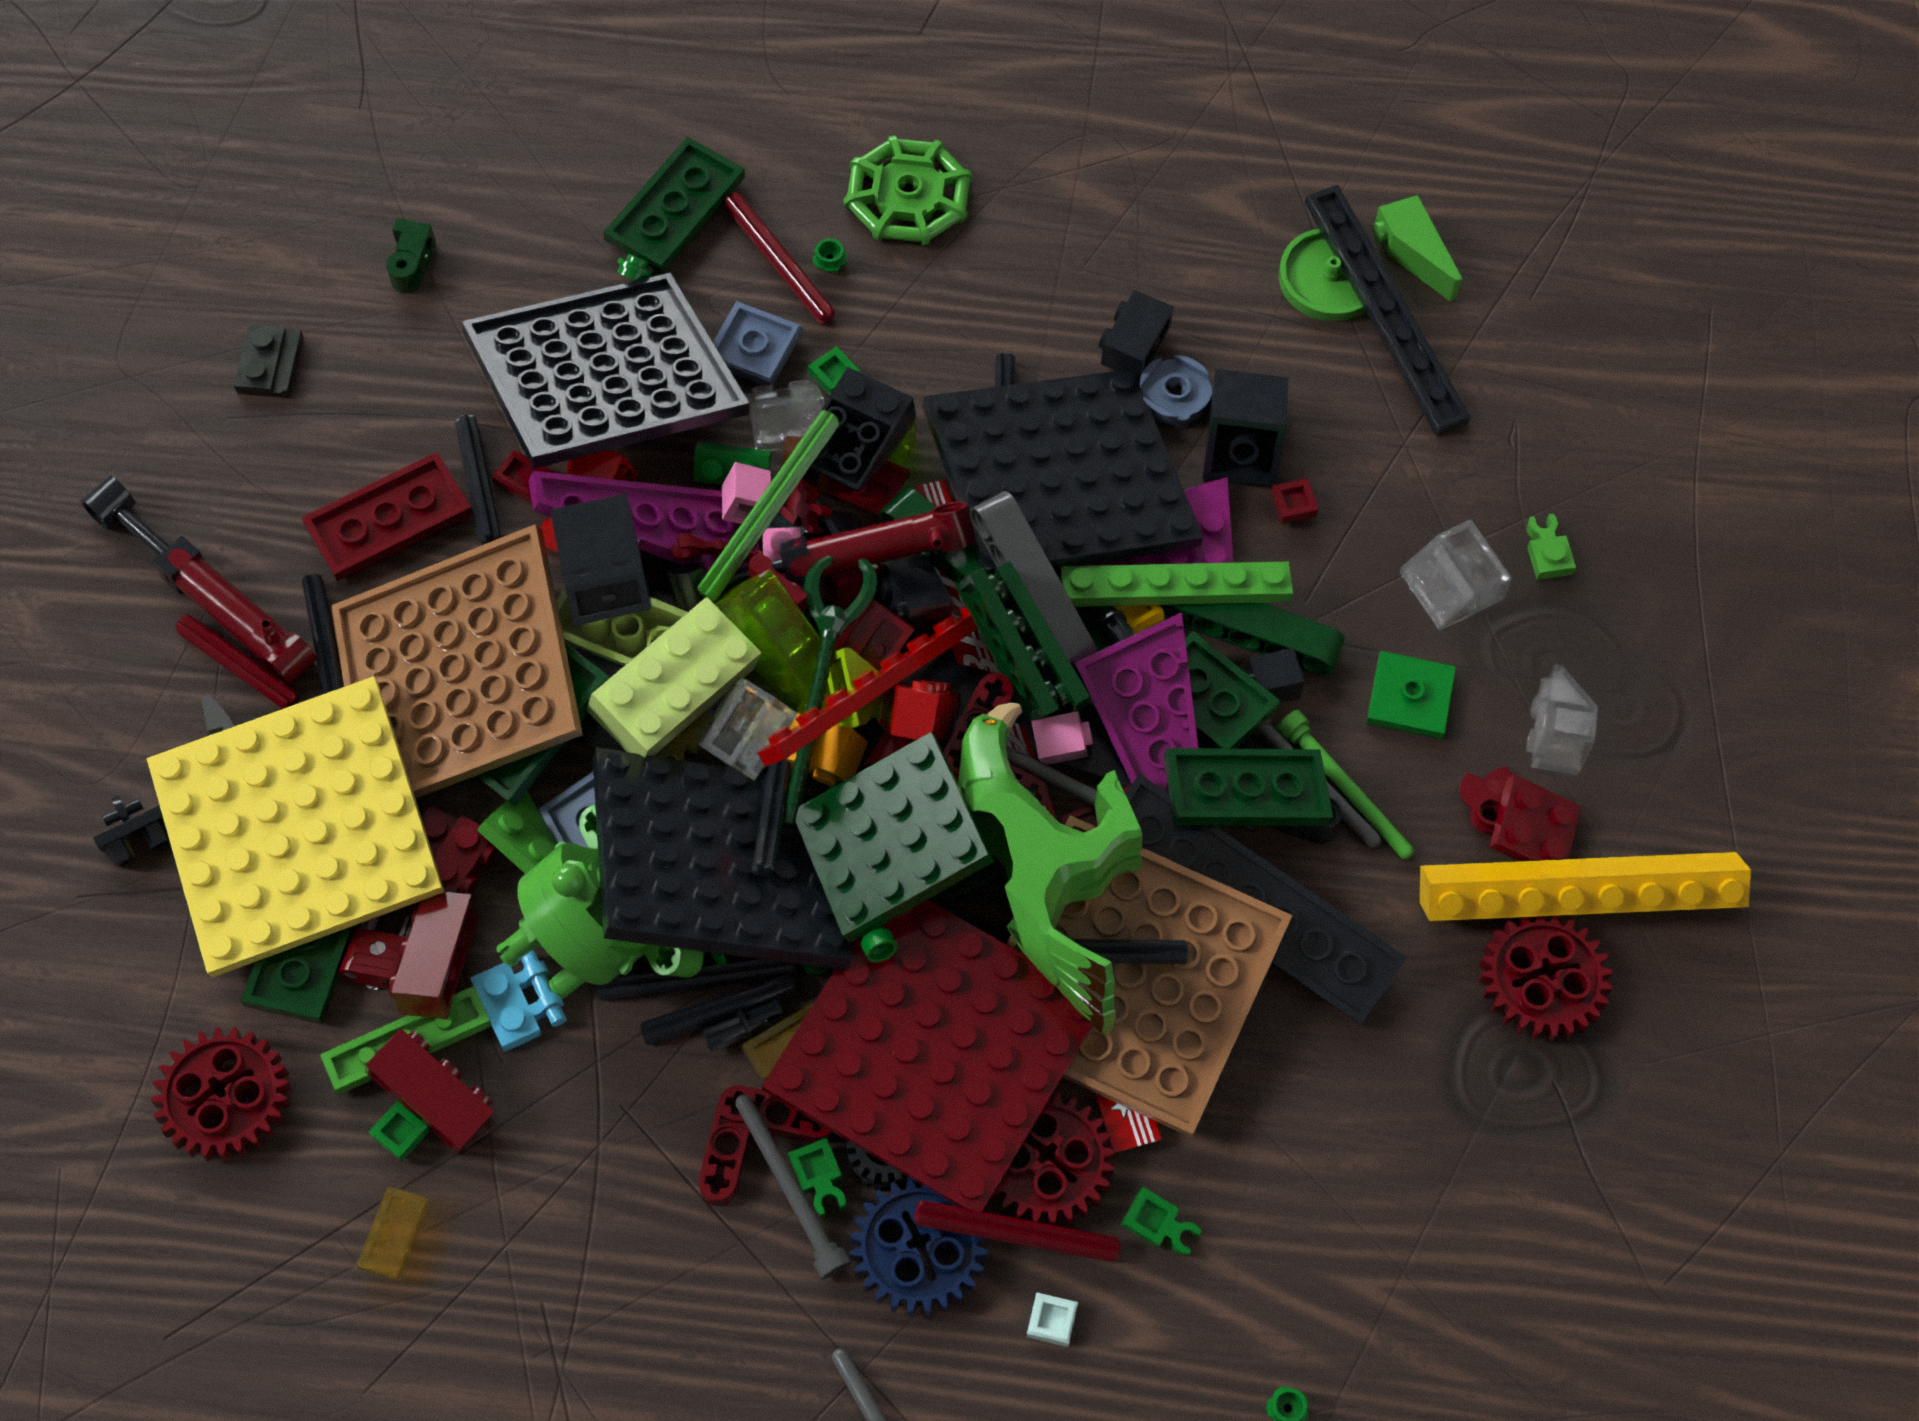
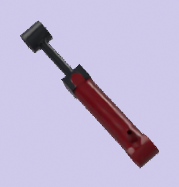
[81,476,317,685]
[667,501,976,612]

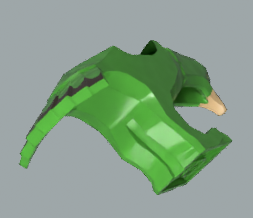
[958,703,1142,1036]

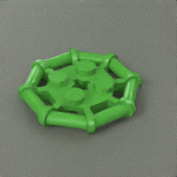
[843,135,973,246]

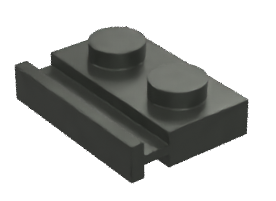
[234,325,304,399]

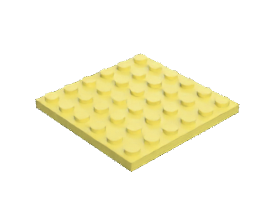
[147,676,445,978]

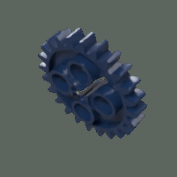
[850,1178,988,1317]

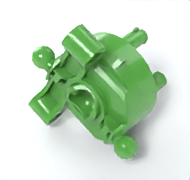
[496,805,703,999]

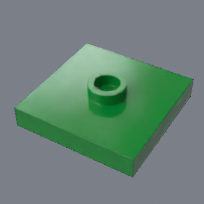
[1366,651,1456,739]

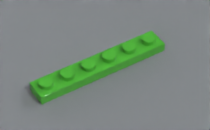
[1059,561,1293,607]

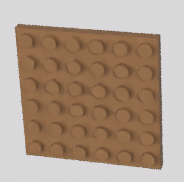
[331,524,583,799]
[1007,815,1293,1138]

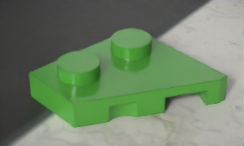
[477,791,557,873]

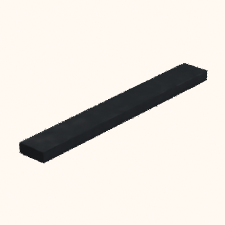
[1304,185,1471,436]

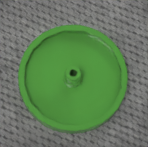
[1279,228,1381,322]

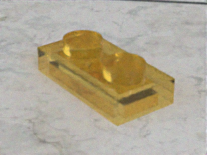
[742,1003,813,1083]

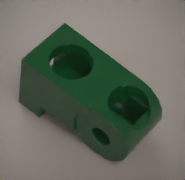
[386,218,436,293]

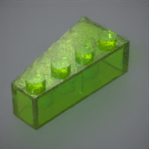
[713,569,831,714]

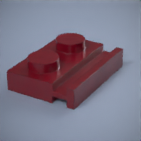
[822,461,911,518]
[834,598,916,671]

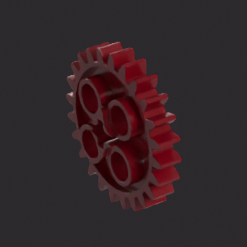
[1478,916,1613,1042]
[151,1027,292,1162]
[991,1092,1115,1226]

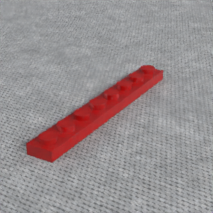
[757,605,978,767]

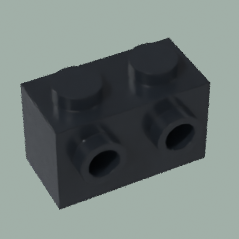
[1098,290,1174,381]
[877,555,954,638]

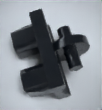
[93,795,170,867]

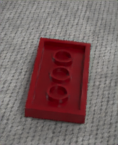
[301,452,473,581]

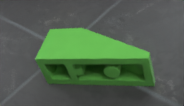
[1372,195,1462,301]

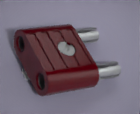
[338,916,412,990]

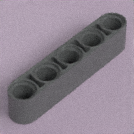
[970,491,1097,670]

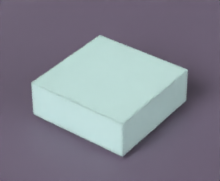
[1027,1292,1078,1347]

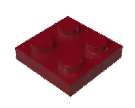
[1489,774,1582,861]

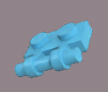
[470,949,567,1052]

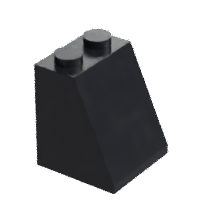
[1202,369,1289,487]

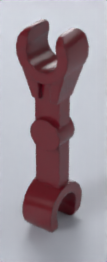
[670,533,763,564]

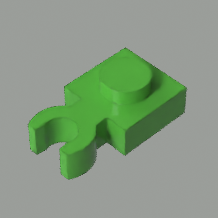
[1526,514,1576,580]

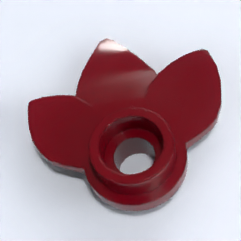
[1459,766,1512,835]

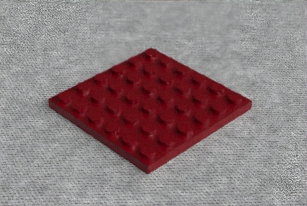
[762,899,1093,1212]

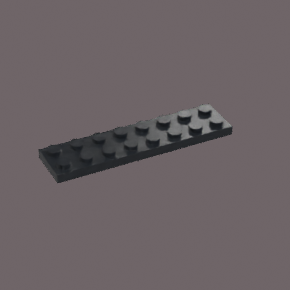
[1125,773,1407,1025]

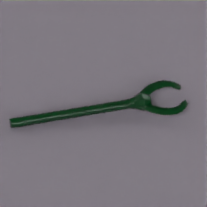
[782,556,878,829]

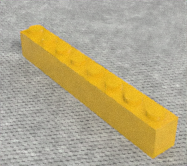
[1419,852,1751,921]

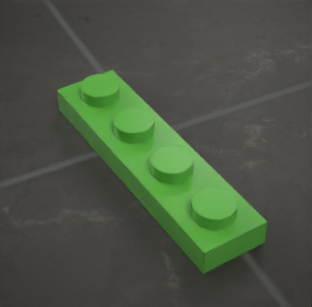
[320,986,492,1095]

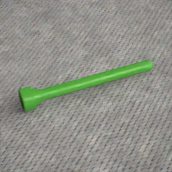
[1276,709,1415,860]

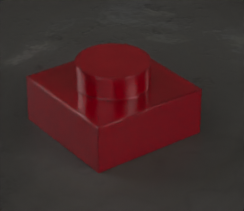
[1270,478,1319,524]

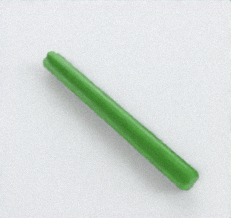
[697,410,839,602]

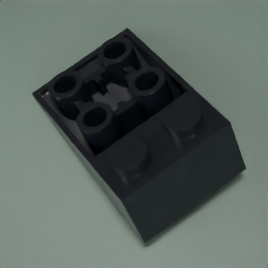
[809,367,916,492]
[550,493,653,626]

